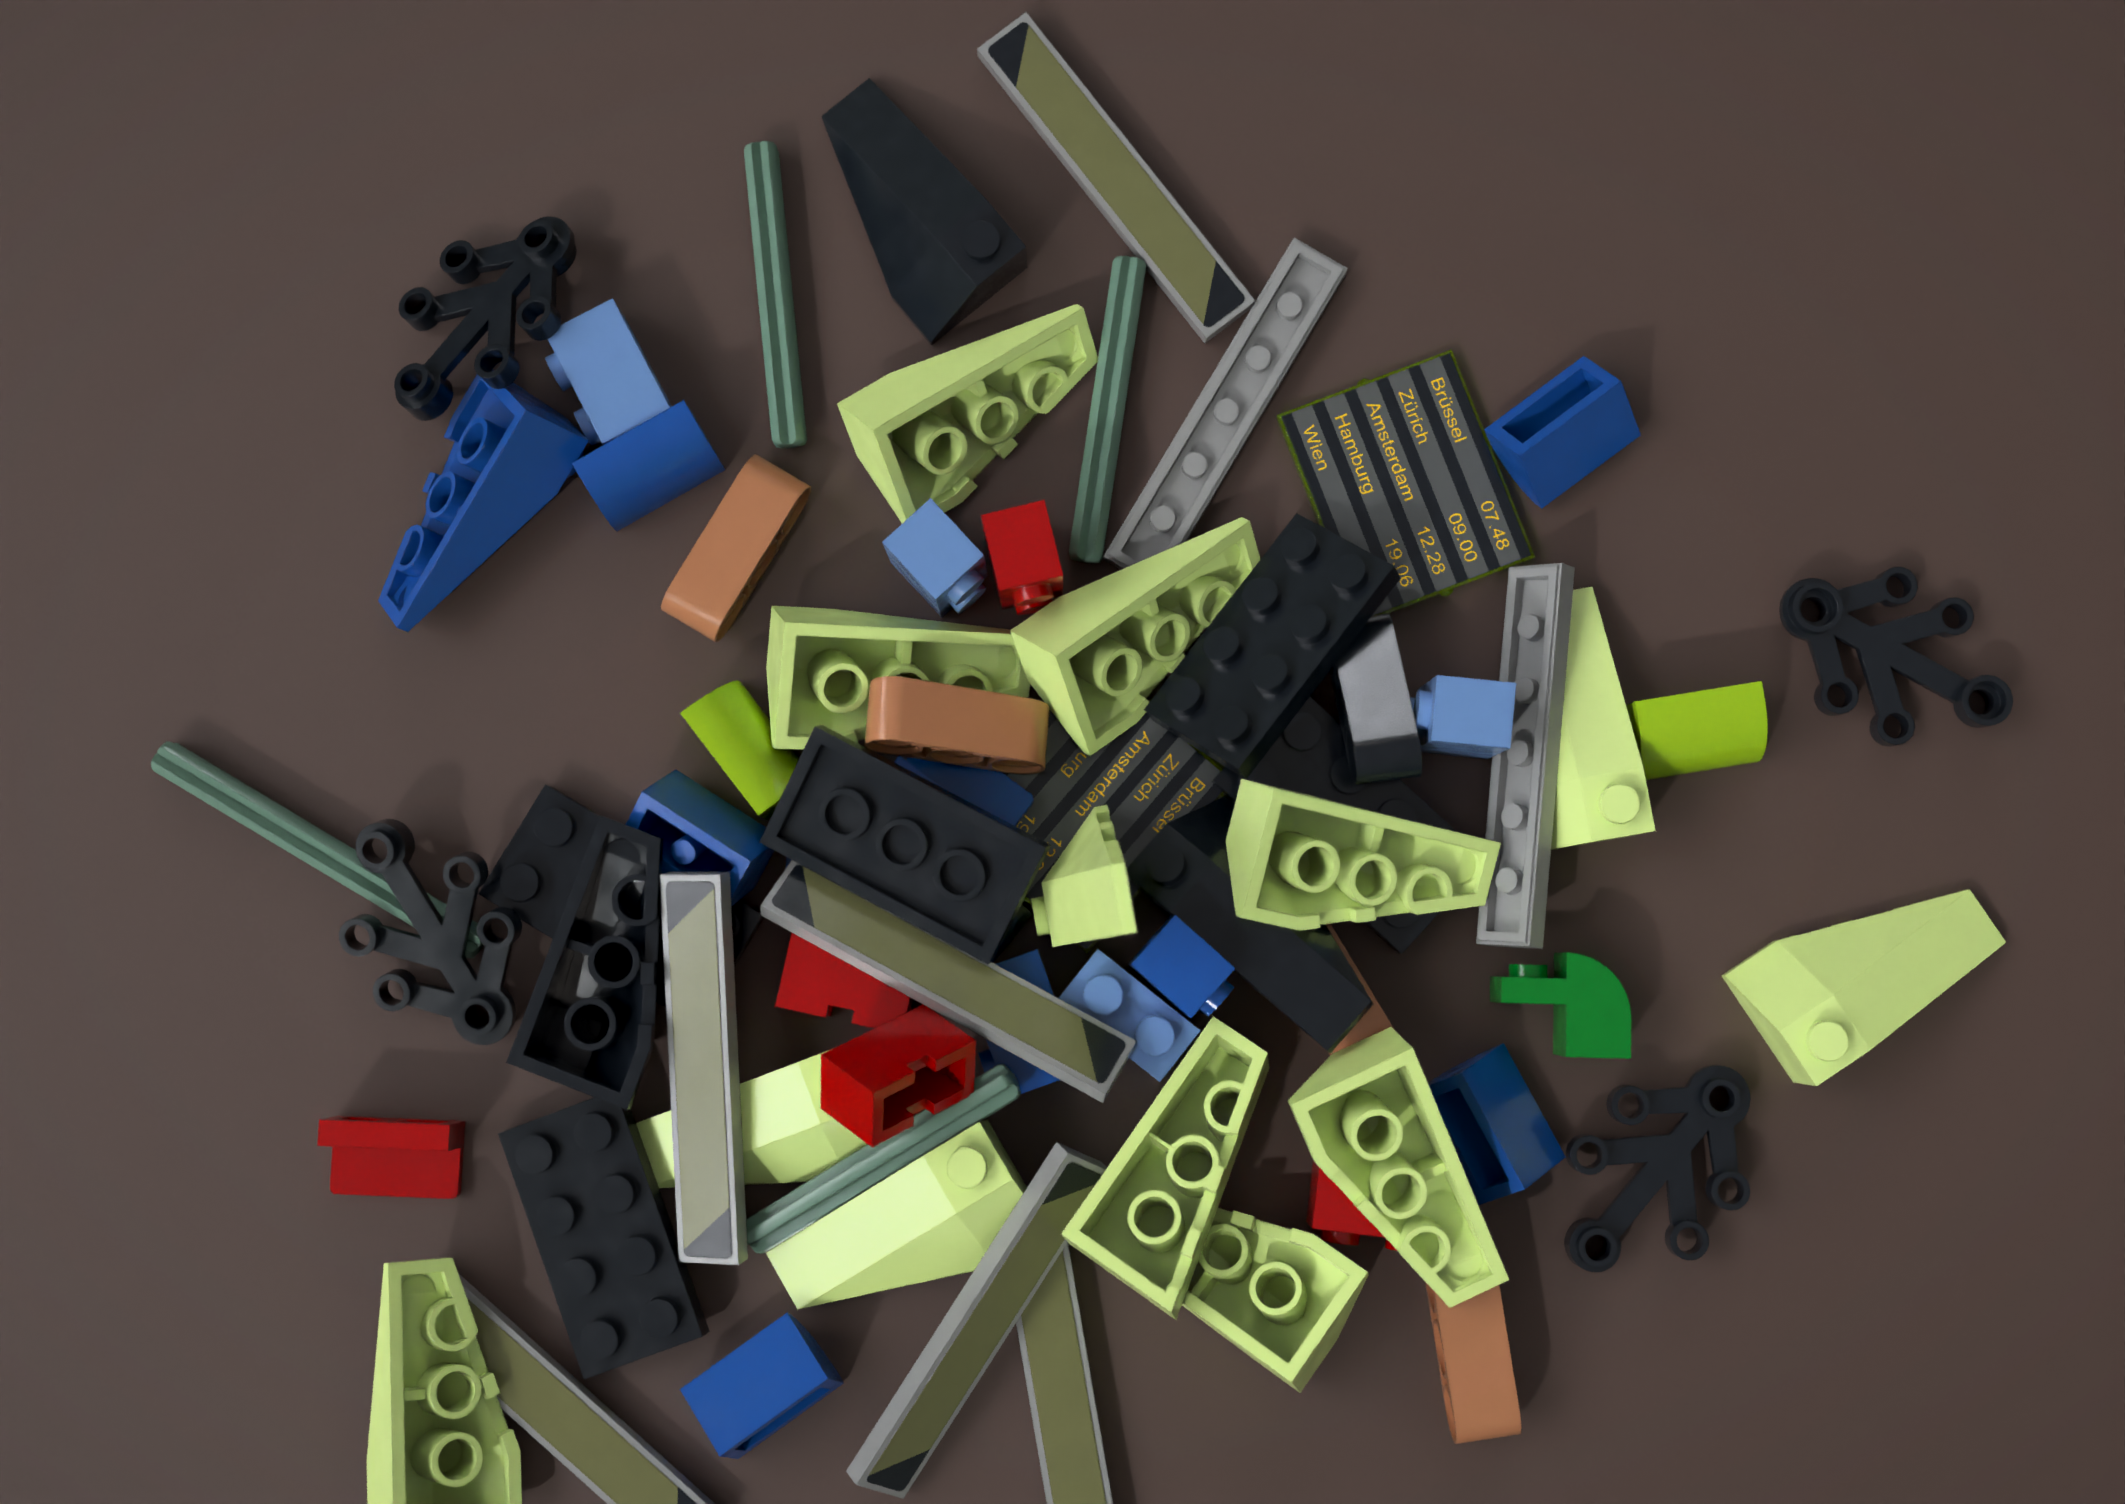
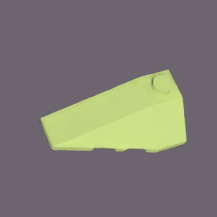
[837,304,1098,523]
[1010,517,1261,756]
[1551,586,1656,850]
[766,605,1030,750]
[1225,778,1501,931]
[1031,805,1137,947]
[1721,889,2006,1086]
[1288,1027,1509,1308]
[636,1049,868,1188]
[766,1120,1027,1310]
[1182,1208,1369,1393]
[367,1257,522,1504]

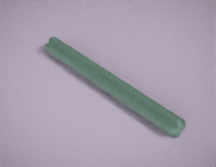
[151,741,484,958]

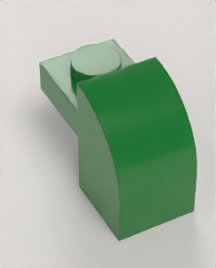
[1490,952,1632,1059]

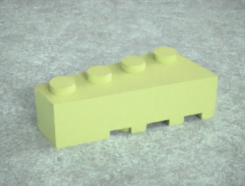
[1061,1016,1270,1320]

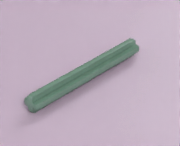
[744,141,807,449]
[1069,256,1146,564]
[746,1064,1021,1254]

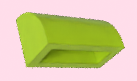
[680,680,799,820]
[1626,681,1768,780]

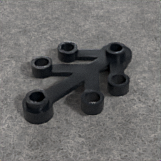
[394,216,576,421]
[1779,567,2013,747]
[339,819,522,1045]
[1564,1065,1751,1272]

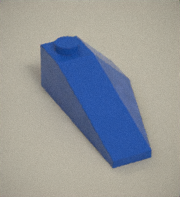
[378,369,589,632]

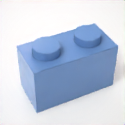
[545,298,672,446]
[882,498,988,618]
[1410,675,1516,759]
[1058,949,1200,1082]

